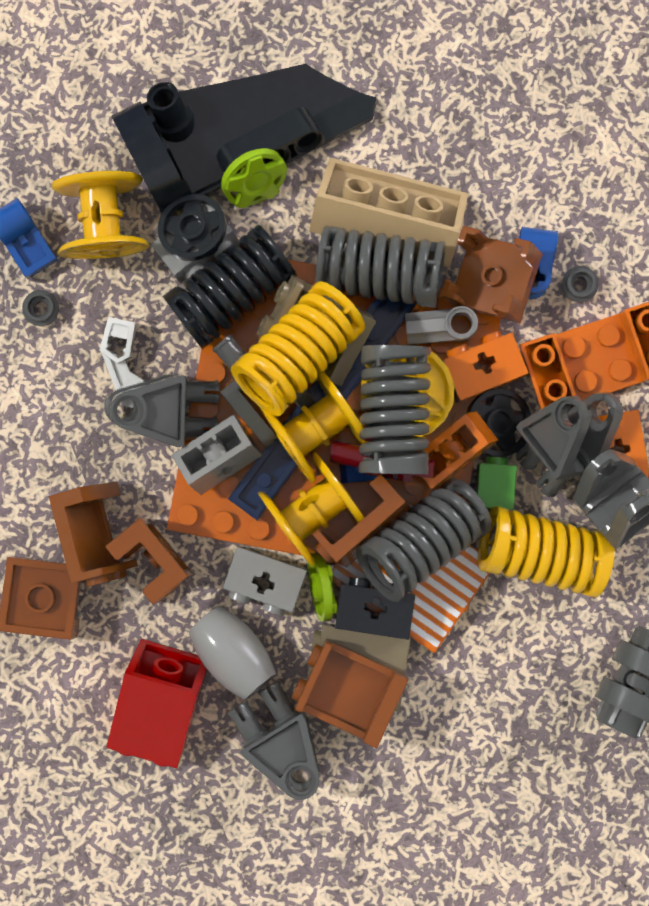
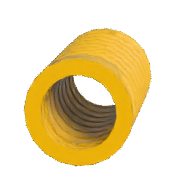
[231,281,365,416]
[477,506,615,598]

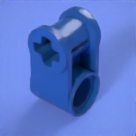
[519,227,558,300]

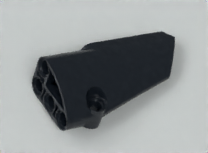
[111,63,377,214]

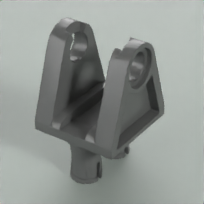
[212,334,316,448]
[104,373,219,447]
[516,392,623,497]
[573,449,649,550]
[227,681,320,800]

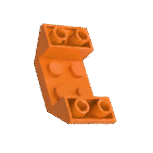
[519,302,649,409]

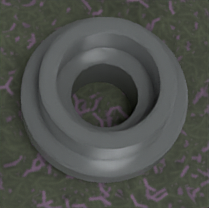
[562,266,599,303]
[22,290,59,327]

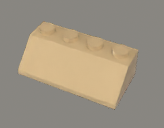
[309,157,469,268]

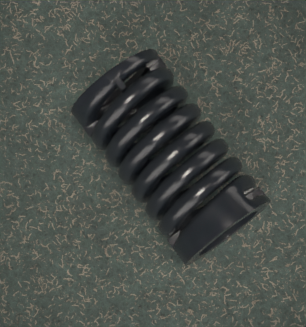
[162,225,298,350]

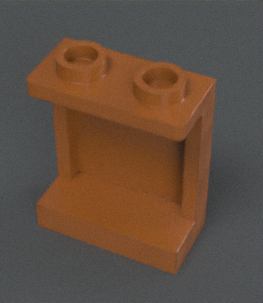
[313,474,410,568]
[48,481,138,587]
[291,639,409,749]

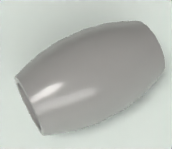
[189,606,276,700]

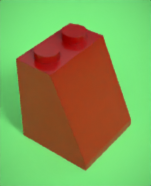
[106,638,207,769]

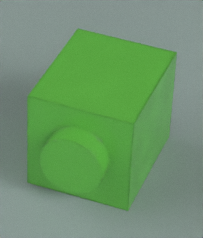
[475,457,517,510]

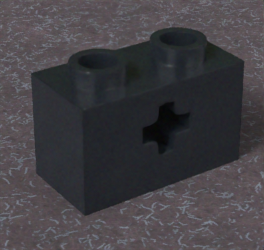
[335,577,416,640]

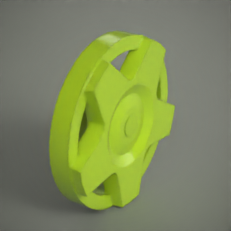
[221,148,288,209]
[308,552,337,622]

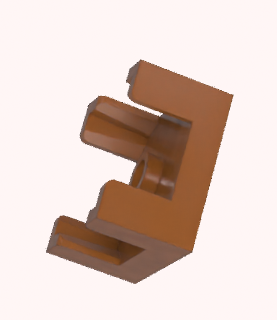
[440,226,543,323]
[105,518,194,605]
[0,556,85,640]

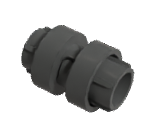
[595,626,649,739]

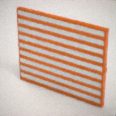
[332,497,490,654]

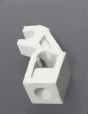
[99,317,145,408]

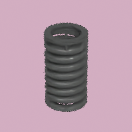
[315,226,446,308]
[359,345,431,474]
[356,478,492,602]

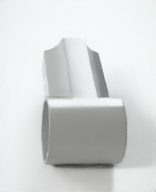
[405,306,478,345]

